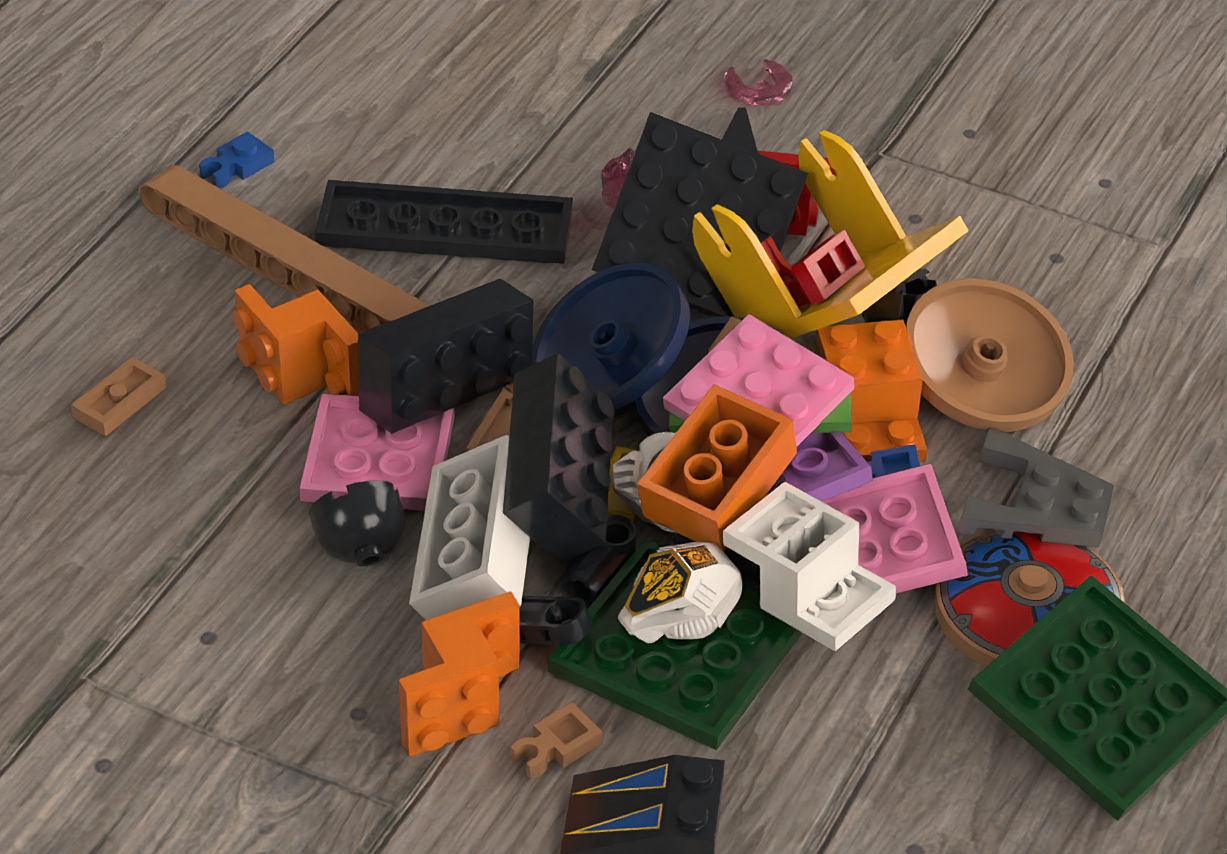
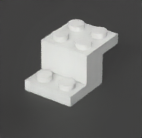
[723,482,896,651]

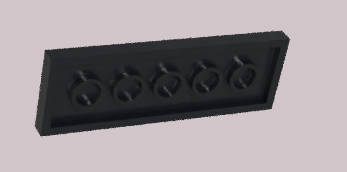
[315,180,573,264]

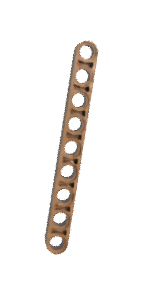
[139,164,430,333]

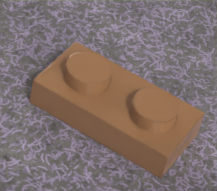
[71,357,166,437]

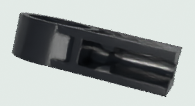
[519,596,593,646]

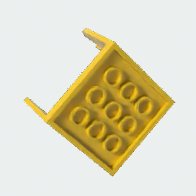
[692,130,969,339]

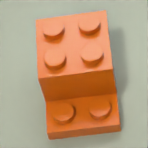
[232,284,359,405]
[816,320,928,463]
[398,591,520,757]

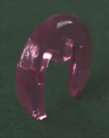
[723,59,793,106]

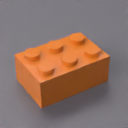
[637,384,797,552]

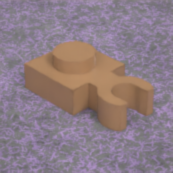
[511,702,603,779]

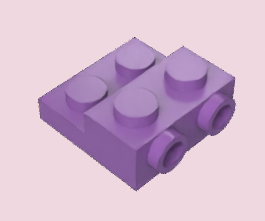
[782,431,873,502]

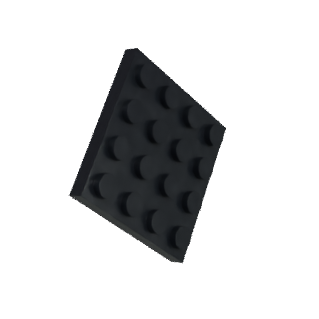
[591,112,808,317]

